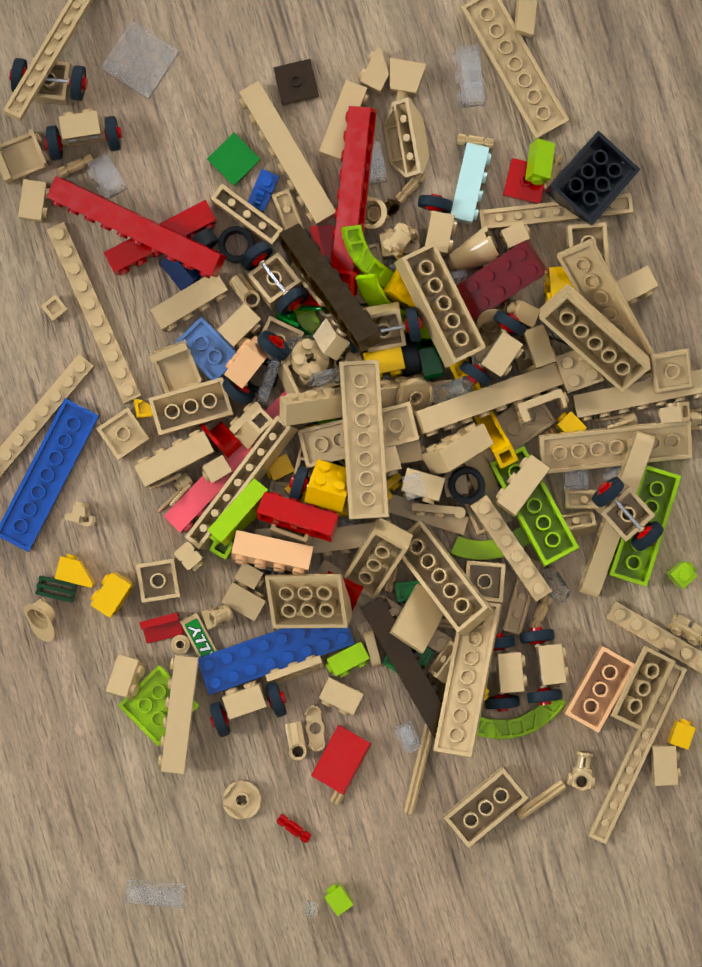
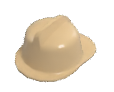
[364,196,389,229]
[476,309,503,346]
[23,598,55,642]

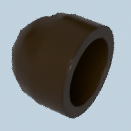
[384,199,400,216]

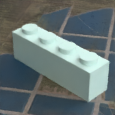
[451,143,492,225]

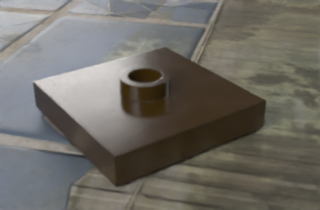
[273,59,319,106]

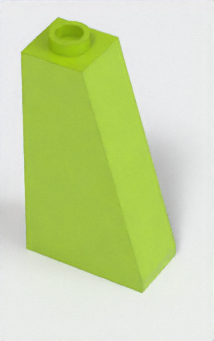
[208,478,270,546]

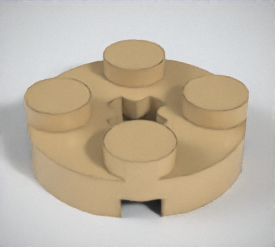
[290,338,329,379]
[396,378,434,413]
[223,780,261,819]

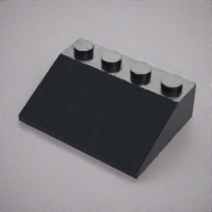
[544,130,641,226]

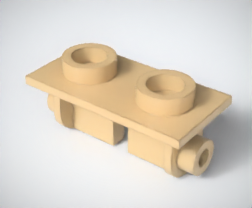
[666,614,702,646]

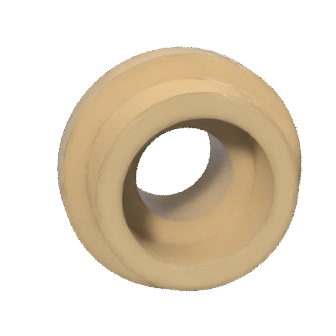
[171,635,190,654]

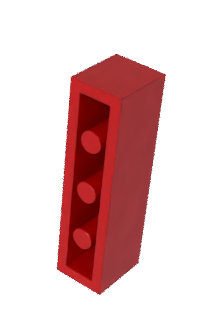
[256,492,339,543]

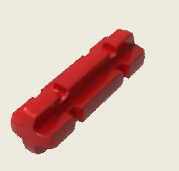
[277,814,311,843]

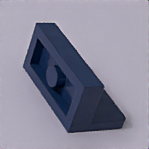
[160,255,204,291]

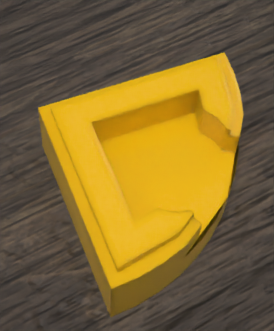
[134,399,153,419]

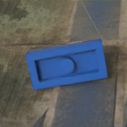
[248,169,280,212]

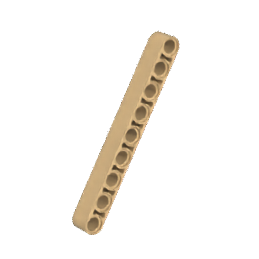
[578,431,655,598]

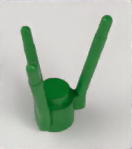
[276,306,323,338]

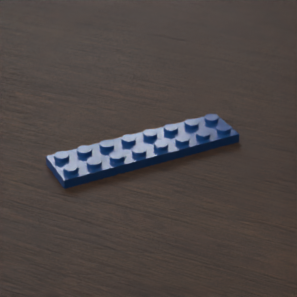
[0,398,100,552]
[199,626,354,695]

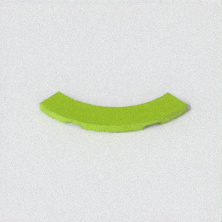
[341,225,394,289]
[355,274,431,339]
[450,525,530,560]
[477,699,566,739]

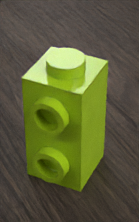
[525,138,555,185]
[664,561,698,589]
[325,641,370,677]

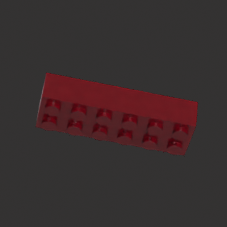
[456,240,549,321]

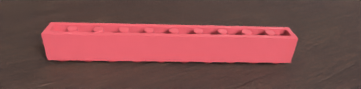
[163,391,287,533]

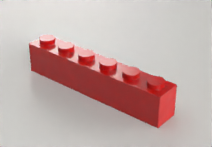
[103,200,217,276]

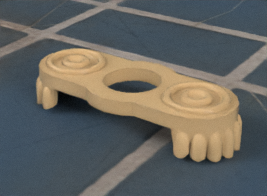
[305,705,325,752]

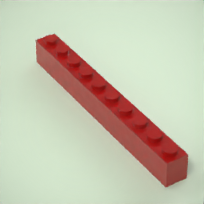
[331,106,377,296]
[47,176,226,279]

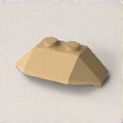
[383,97,430,178]

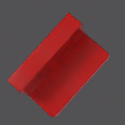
[309,224,334,264]
[200,421,242,457]
[139,612,184,644]

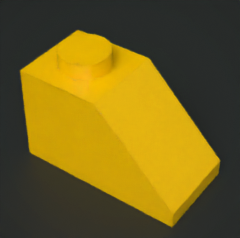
[55,553,95,588]

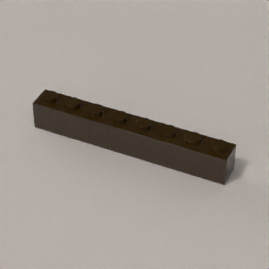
[279,223,381,353]
[360,597,443,739]

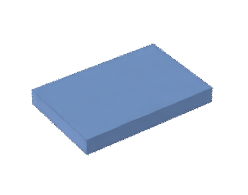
[175,316,237,380]

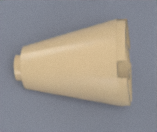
[447,226,502,271]

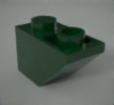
[416,338,443,379]

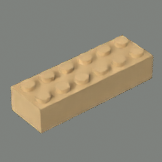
[394,242,486,367]
[539,283,650,392]
[402,520,494,636]

